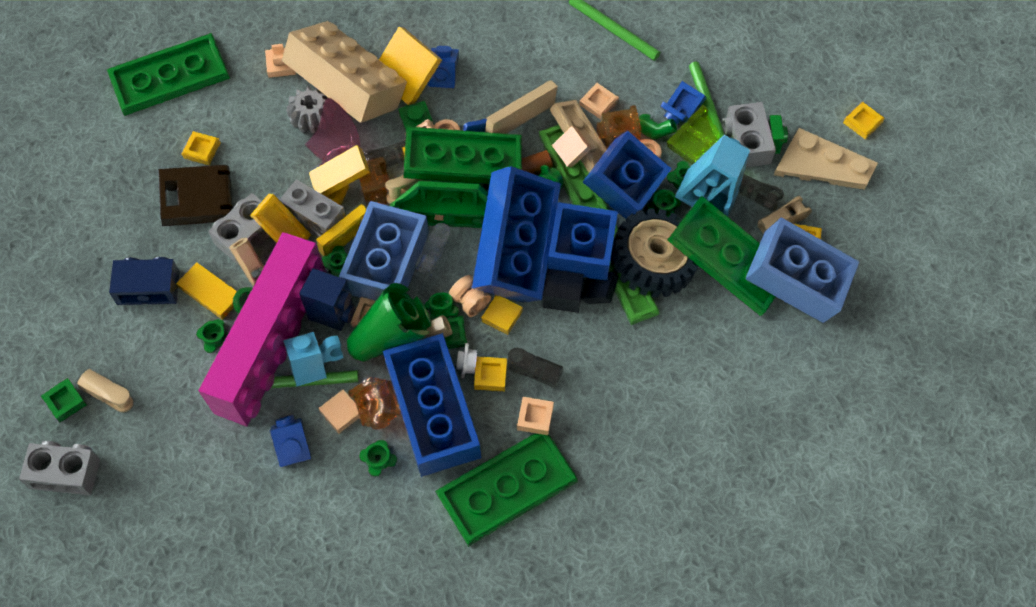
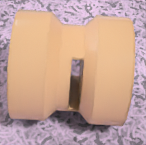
[449,275,491,317]

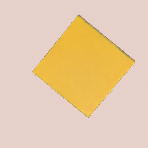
[379,27,442,105]

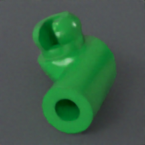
[636,114,677,140]

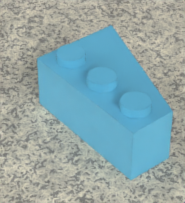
[675,135,750,217]

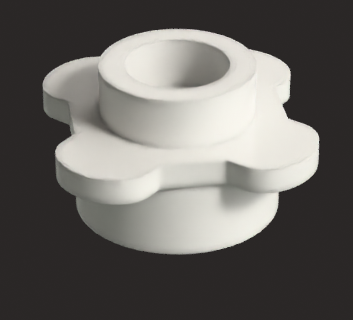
[456,343,477,379]

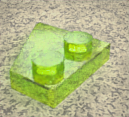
[667,105,720,165]

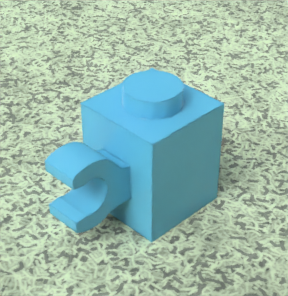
[284,332,344,386]

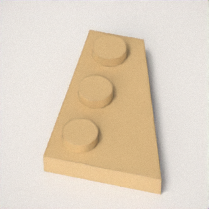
[774,128,878,190]

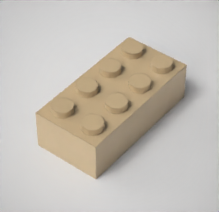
[282,21,407,123]

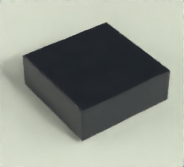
[581,271,619,304]

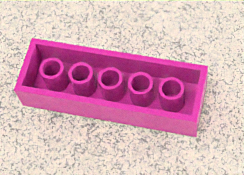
[198,232,327,427]

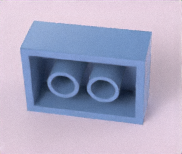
[339,201,429,301]
[745,217,859,323]

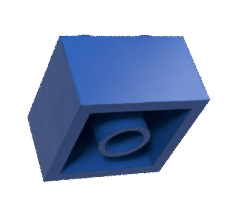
[583,131,671,219]
[547,202,618,280]

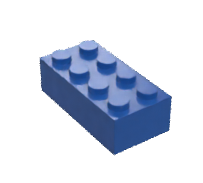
[472,166,561,303]
[383,333,482,477]

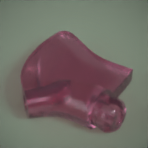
[305,98,360,167]

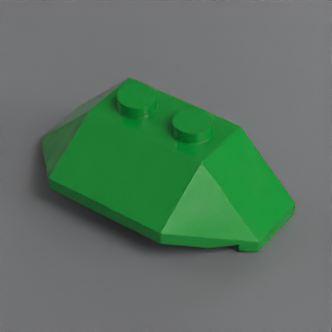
[390,180,488,228]

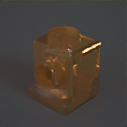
[597,105,641,148]
[359,157,390,207]
[348,377,401,430]

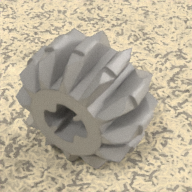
[286,86,336,134]

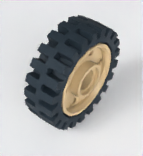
[611,209,699,298]

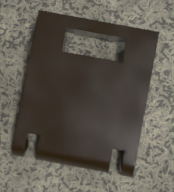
[158,165,233,226]

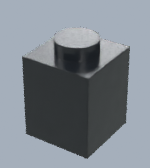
[543,269,584,313]

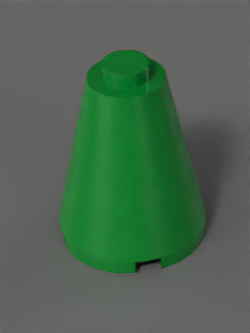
[347,283,431,362]

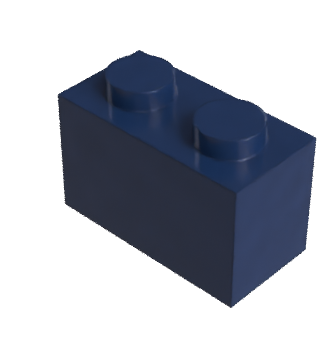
[109,257,180,305]
[300,268,355,331]

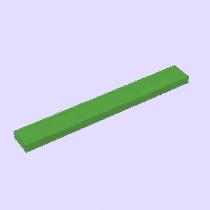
[539,125,659,325]

